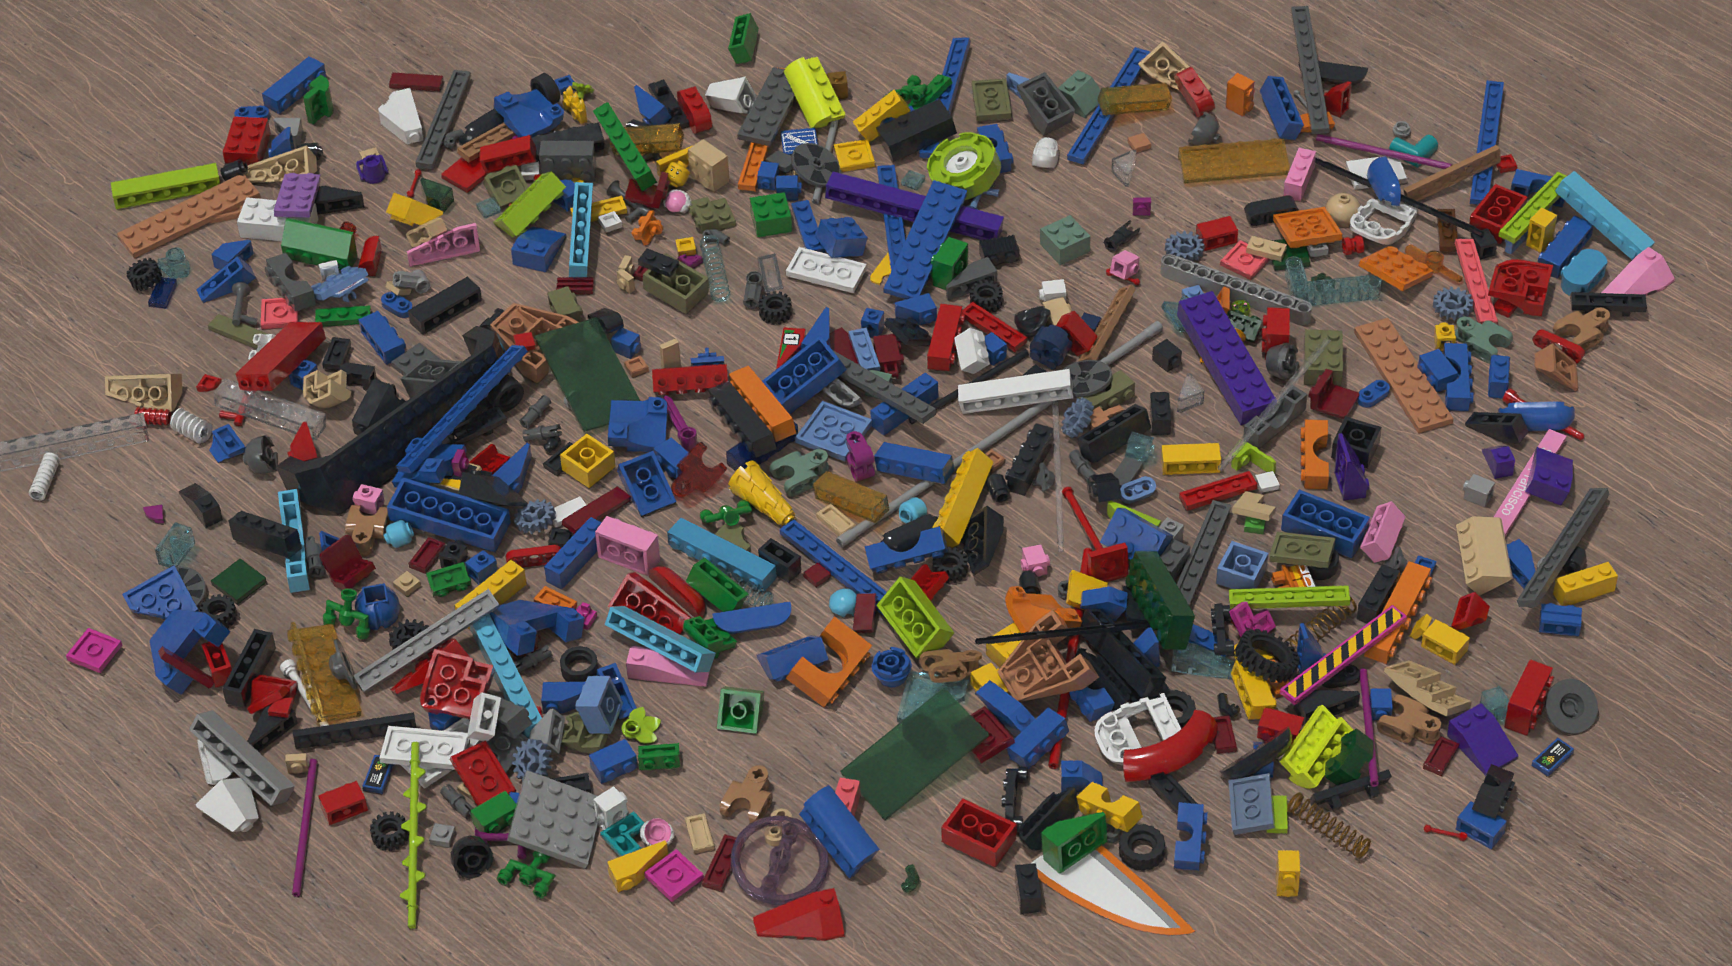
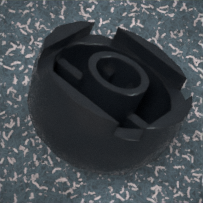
[450,835,493,879]

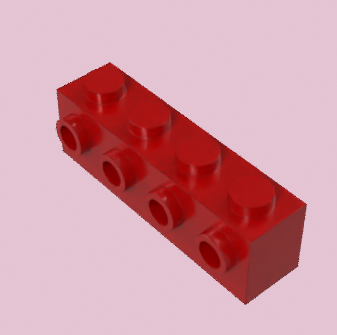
[927,304,965,371]
[652,364,728,395]

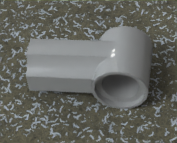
[393,269,431,293]

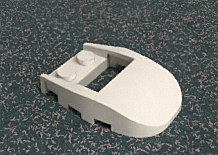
[1350,199,1418,245]
[1095,693,1181,765]

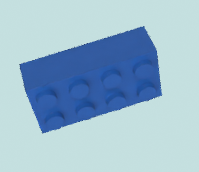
[762,336,847,414]
[1281,489,1370,558]

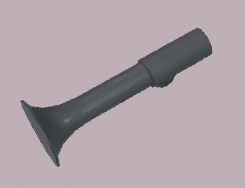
[607,180,651,223]
[232,282,258,326]

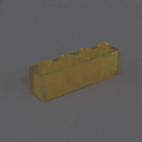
[1097,83,1172,115]
[610,124,684,156]
[813,471,890,523]

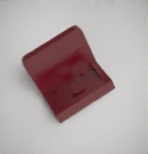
[625,171,670,209]
[1308,369,1359,419]
[319,534,376,589]

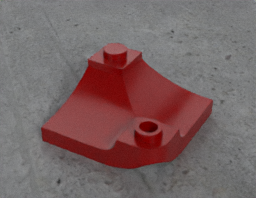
[1488,259,1553,317]
[420,649,495,719]

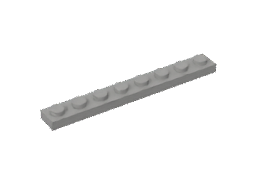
[353,589,500,693]

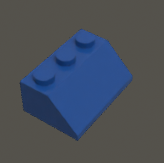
[756,635,829,682]

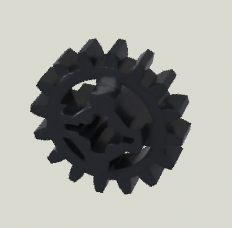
[389,619,429,650]

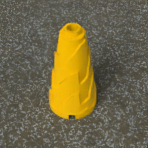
[728,461,795,526]

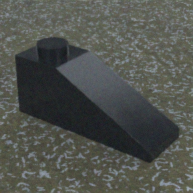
[314,186,365,215]
[1465,412,1529,444]
[179,483,223,528]
[1293,690,1360,726]
[247,703,298,752]

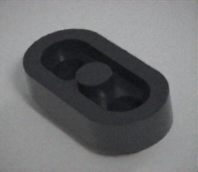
[1322,664,1360,688]

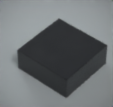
[548,528,572,548]

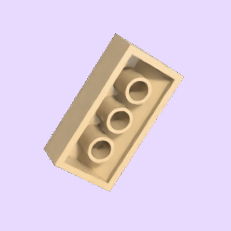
[1456,516,1513,596]

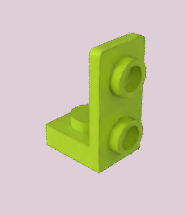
[1231,442,1276,474]

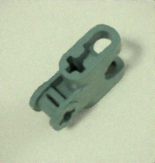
[1455,316,1513,364]
[769,449,829,497]

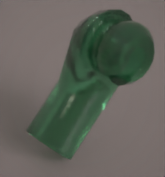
[901,864,920,893]

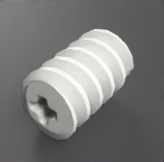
[170,408,213,444]

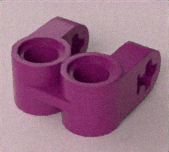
[846,431,875,482]

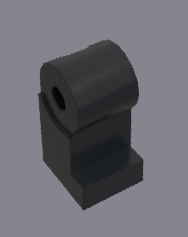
[339,363,377,390]

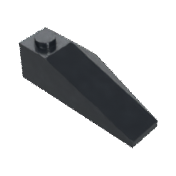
[961,506,1004,575]

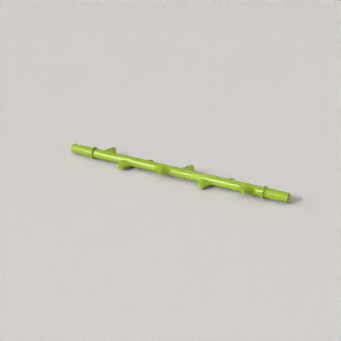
[400,742,427,929]

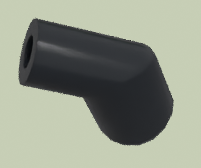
[544,430,561,453]
[1217,693,1240,718]

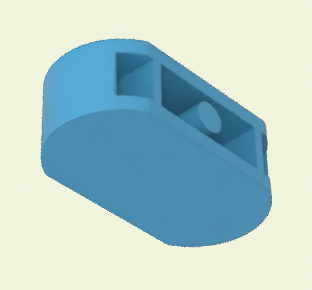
[1560,249,1607,296]

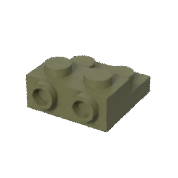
[483,165,528,209]
[689,197,736,234]

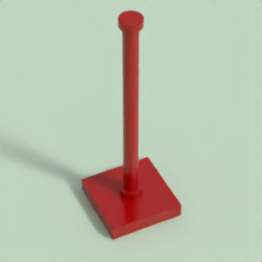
[1062,487,1128,582]

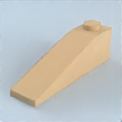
[246,145,317,183]
[105,374,182,411]

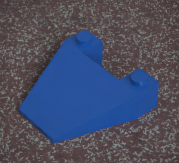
[489,600,585,656]
[149,609,231,695]

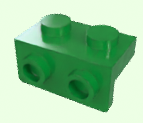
[426,562,471,597]
[638,743,680,770]

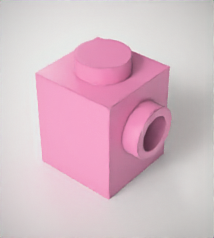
[1110,250,1140,280]
[353,484,385,515]
[1020,545,1050,577]

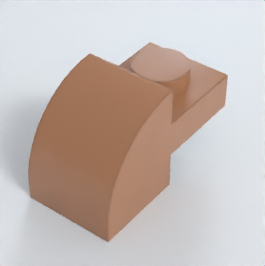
[1089,405,1124,431]

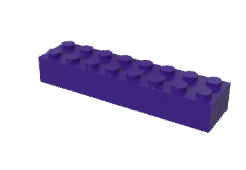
[1177,291,1277,425]

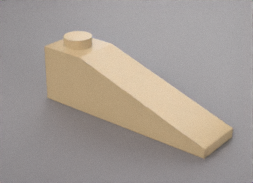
[1138,41,1212,91]

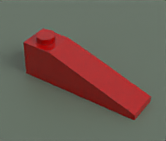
[607,572,691,634]
[390,638,470,694]
[753,888,845,941]

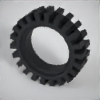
[1235,629,1299,683]

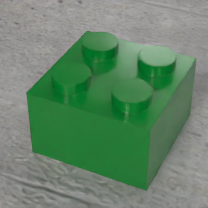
[750,192,792,237]
[931,237,968,290]

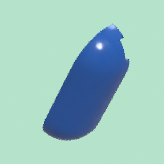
[1367,156,1401,206]
[1498,402,1575,431]
[712,602,791,634]

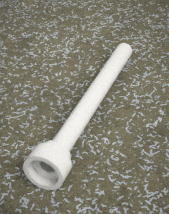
[280,659,329,726]

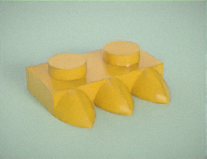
[562,86,587,125]

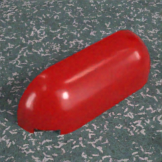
[648,566,706,618]

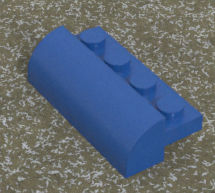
[799,785,880,878]

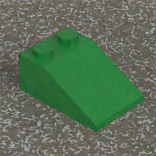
[1041,812,1107,874]

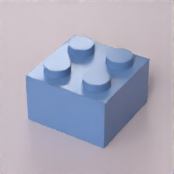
[1216,541,1269,589]
[575,676,623,734]

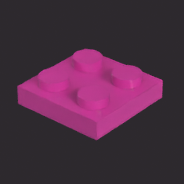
[66,628,123,673]
[644,849,704,902]

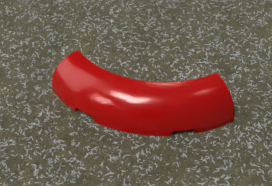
[1123,710,1218,782]

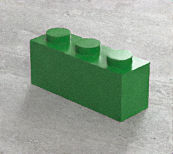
[728,13,759,64]
[685,557,749,612]

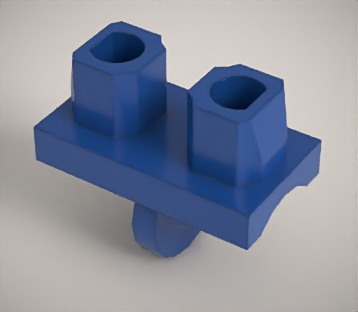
[691,347,725,366]

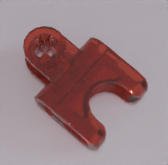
[671,442,727,498]

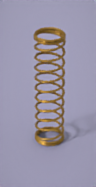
[1285,597,1357,652]
[1287,792,1371,858]

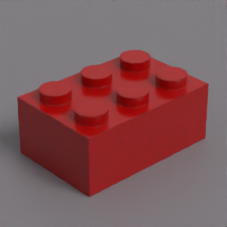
[223,117,271,166]
[1469,184,1528,244]
[1504,659,1554,736]
[941,798,1017,868]

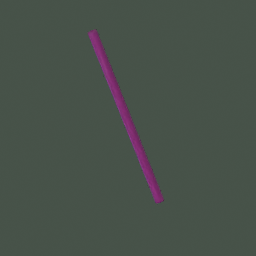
[1316,134,1453,169]
[1360,668,1379,787]
[292,759,318,897]

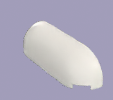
[197,739,233,785]

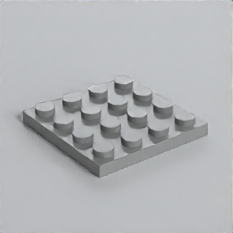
[507,770,598,868]

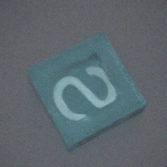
[901,170,925,191]
[476,197,501,218]

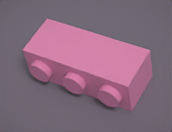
[1284,148,1316,202]
[1360,501,1406,563]

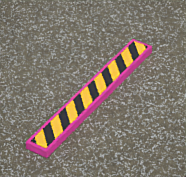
[1280,605,1407,705]

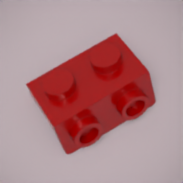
[469,444,511,475]
[911,564,949,601]

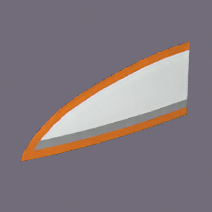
[1030,845,1196,935]

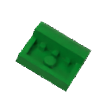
[303,75,334,125]
[683,616,737,659]

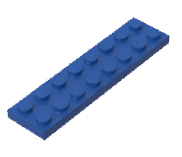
[883,180,967,299]

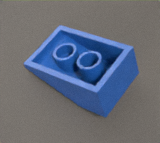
[511,226,566,272]
[617,451,677,517]

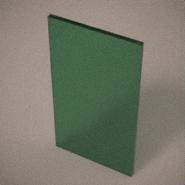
[534,318,641,432]
[840,688,990,820]

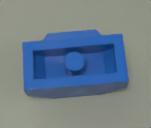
[209,424,246,462]

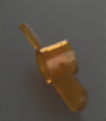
[1405,244,1463,282]

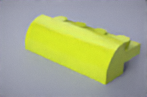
[784,57,846,129]
[1279,705,1353,789]

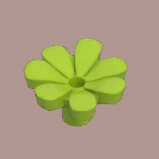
[572,82,594,100]

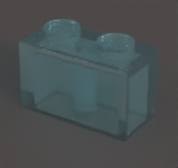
[155,522,195,568]

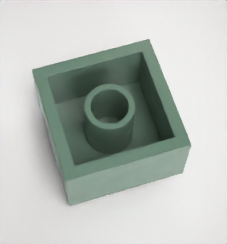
[1040,215,1090,265]

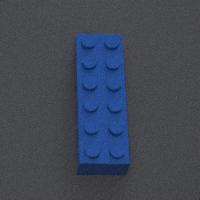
[387,478,511,553]

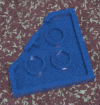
[122,565,200,619]

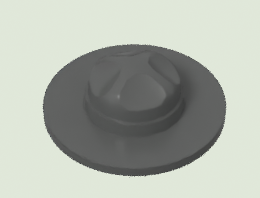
[329,638,357,689]
[1545,679,1598,734]

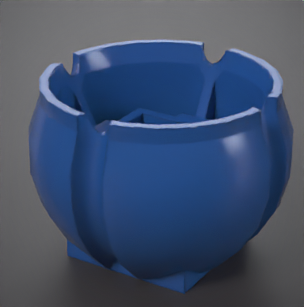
[355,583,400,630]

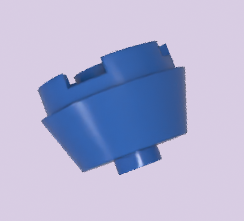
[872,647,912,687]

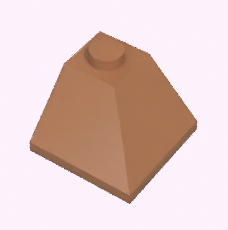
[1534,343,1578,391]

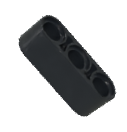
[1244,196,1299,226]
[587,308,624,334]

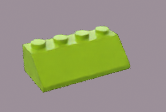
[493,171,566,237]
[876,576,955,659]

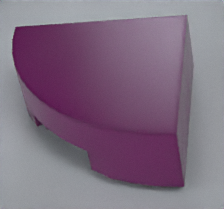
[677,254,703,269]
[143,505,164,523]

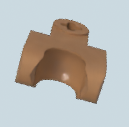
[1553,308,1610,351]
[345,505,390,557]
[919,649,982,683]
[1376,694,1441,744]
[720,765,773,827]

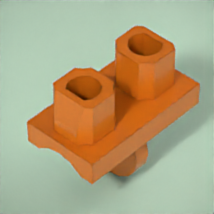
[632,210,664,245]

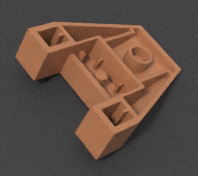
[490,303,584,384]
[997,610,1099,702]

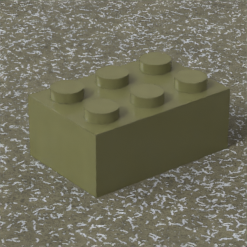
[643,253,709,314]
[1304,329,1343,386]

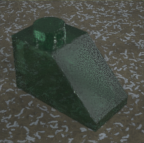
[420,177,454,213]

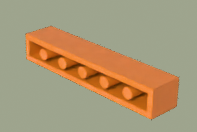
[728,365,796,442]
[1364,561,1433,664]

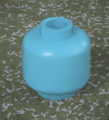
[899,497,927,523]
[384,520,414,548]

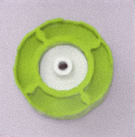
[927,132,1001,200]

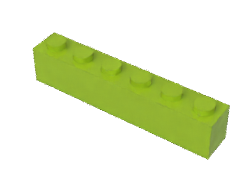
[110,163,220,209]

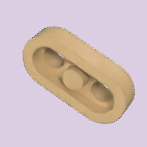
[764,809,792,846]

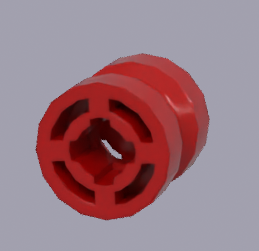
[1342,235,1364,255]

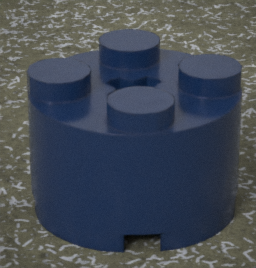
[1029,325,1073,369]

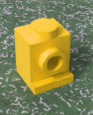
[1434,322,1456,351]

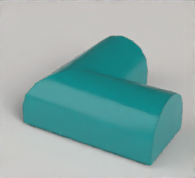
[1389,135,1438,168]
[600,811,645,857]

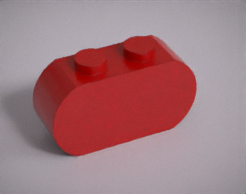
[1174,66,1215,117]
[677,86,712,134]

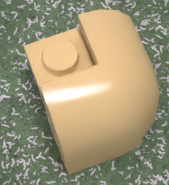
[303,370,351,409]

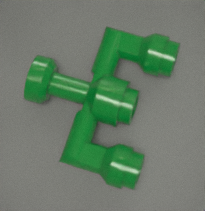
[884,75,927,102]
[699,500,752,526]
[323,589,370,640]
[496,851,556,899]

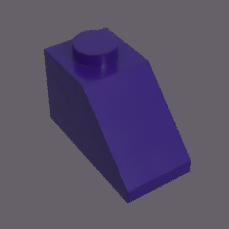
[1482,445,1515,479]

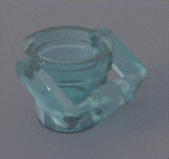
[157,247,190,279]

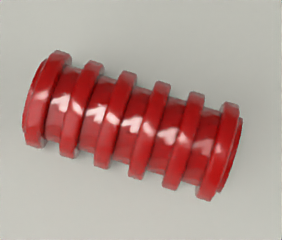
[134,407,171,426]

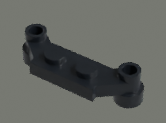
[1211,603,1235,657]
[1002,767,1028,833]

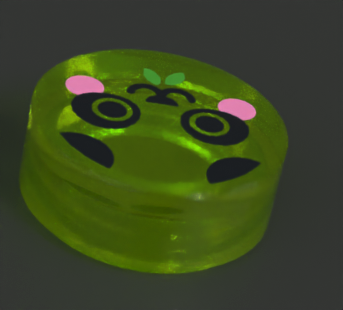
[1231,300,1250,316]

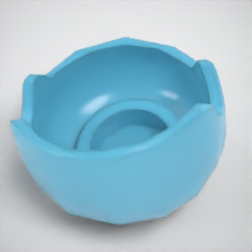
[829,589,857,618]

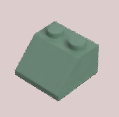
[1058,70,1105,118]

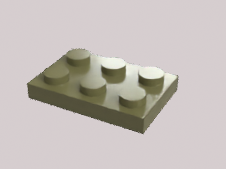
[971,78,1011,121]
[1269,532,1335,568]

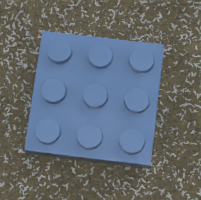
[795,401,872,462]

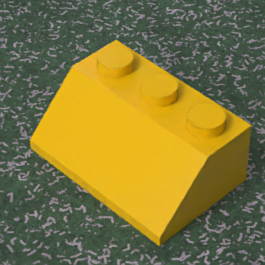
[386,193,443,226]

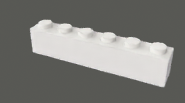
[958,369,1073,414]

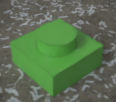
[1244,516,1266,534]

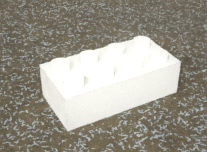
[237,197,318,241]

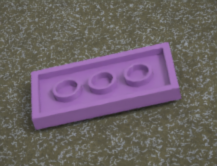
[274,173,321,218]

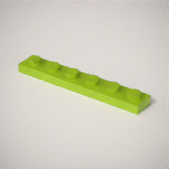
[1499,172,1567,244]
[1229,585,1350,610]

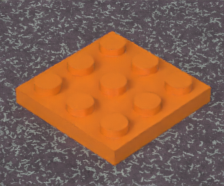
[1273,207,1343,248]
[1358,246,1434,291]

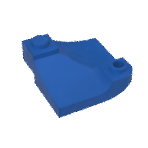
[494,89,564,137]
[608,397,667,452]
[392,438,467,487]

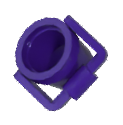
[356,155,388,184]

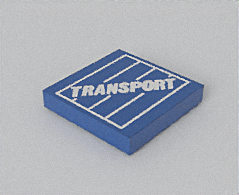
[780,128,818,155]

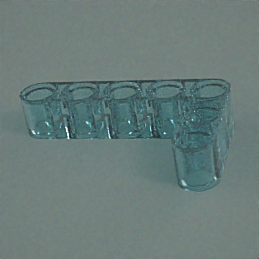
[1285,257,1382,306]

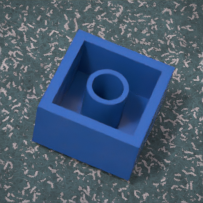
[816,217,868,258]

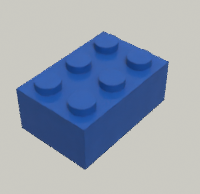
[1100,508,1174,560]

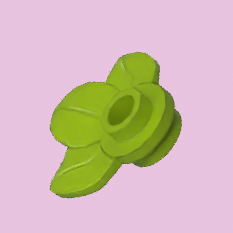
[622,707,661,744]

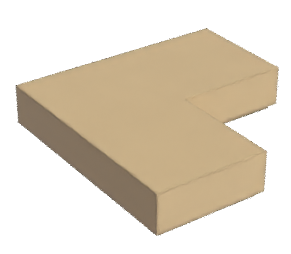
[1232,491,1276,521]

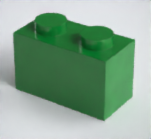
[470,791,517,833]

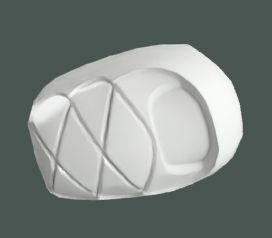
[1032,137,1059,168]

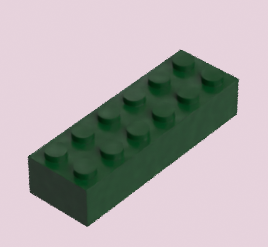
[1125,551,1195,650]

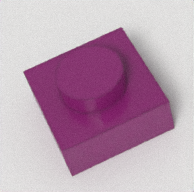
[1132,197,1151,215]
[451,449,469,477]

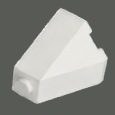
[705,77,757,114]
[378,88,424,144]
[195,778,259,832]

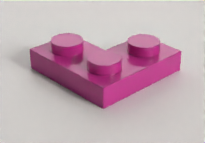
[1229,602,1276,637]

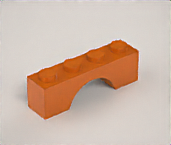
[1300,419,1329,490]

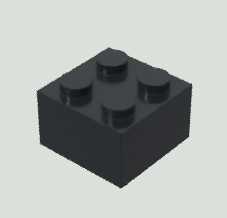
[1331,416,1382,469]

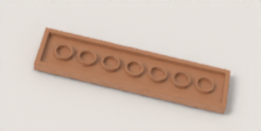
[117,175,261,259]
[1354,318,1453,434]

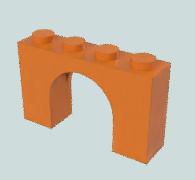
[786,616,873,707]

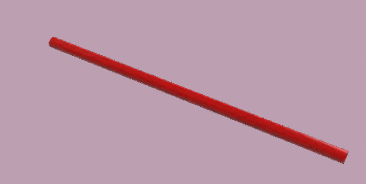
[1048,548,1093,769]

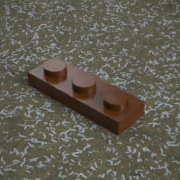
[1436,209,1458,252]

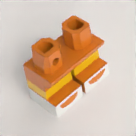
[1271,565,1315,588]

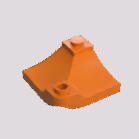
[1005,586,1082,633]

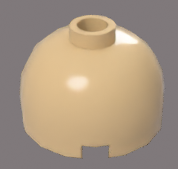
[1325,193,1360,228]

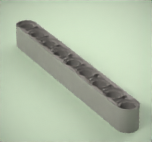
[1160,254,1312,326]

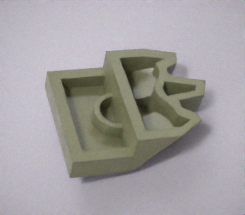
[561,712,608,753]

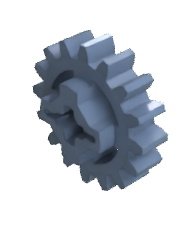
[1165,231,1204,262]
[1433,286,1474,321]
[1061,397,1094,438]
[514,499,556,534]
[512,739,553,782]

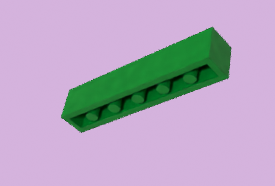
[593,102,657,191]

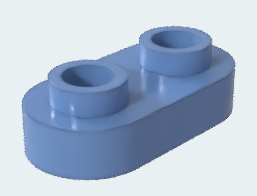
[1120,476,1156,504]

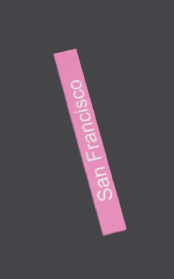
[1494,429,1567,537]

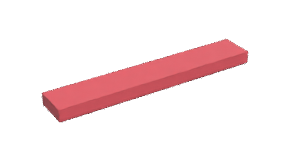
[1455,239,1498,324]

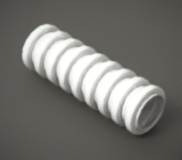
[29,453,60,501]

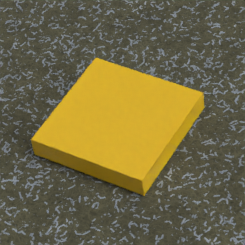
[834,139,875,172]
[1066,570,1108,611]

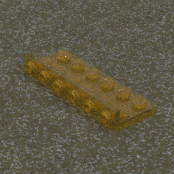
[1178,138,1290,184]
[287,622,361,723]

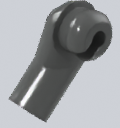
[444,129,464,148]
[702,229,730,245]

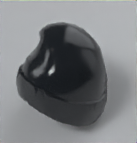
[1014,306,1051,337]

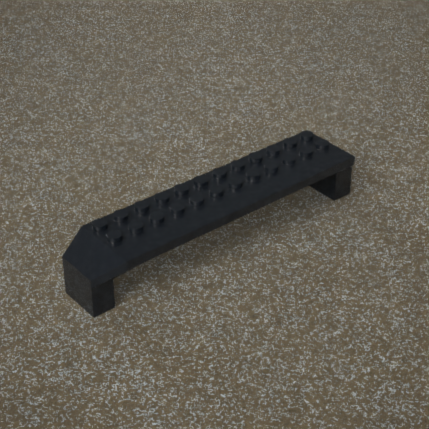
[276,326,511,514]

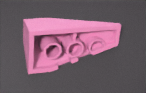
[407,223,480,266]
[1602,247,1675,296]
[626,645,710,687]

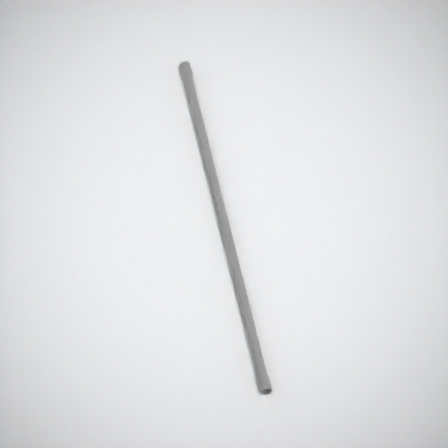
[836,321,1163,548]

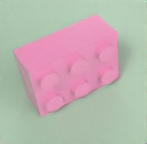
[595,516,660,576]

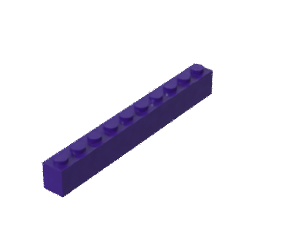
[825,172,1004,240]

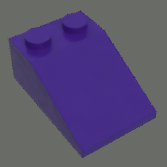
[1334,433,1369,501]
[1525,447,1573,505]
[1447,703,1518,776]

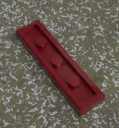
[562,486,631,534]

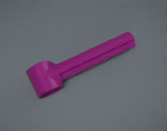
[663,396,698,452]

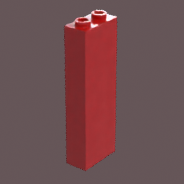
[235,322,326,391]

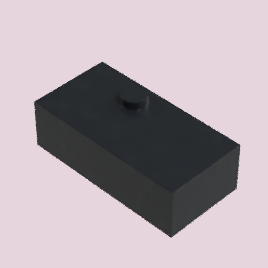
[876,99,957,162]

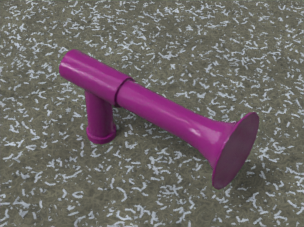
[475,826,526,859]

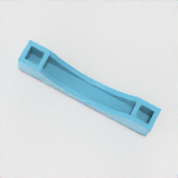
[278,489,310,593]

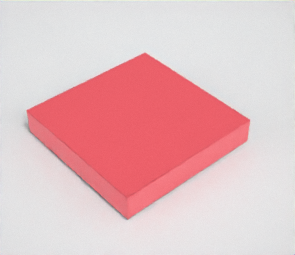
[1220,240,1270,280]
[261,298,299,330]

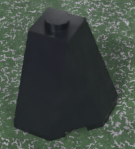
[352,378,406,435]

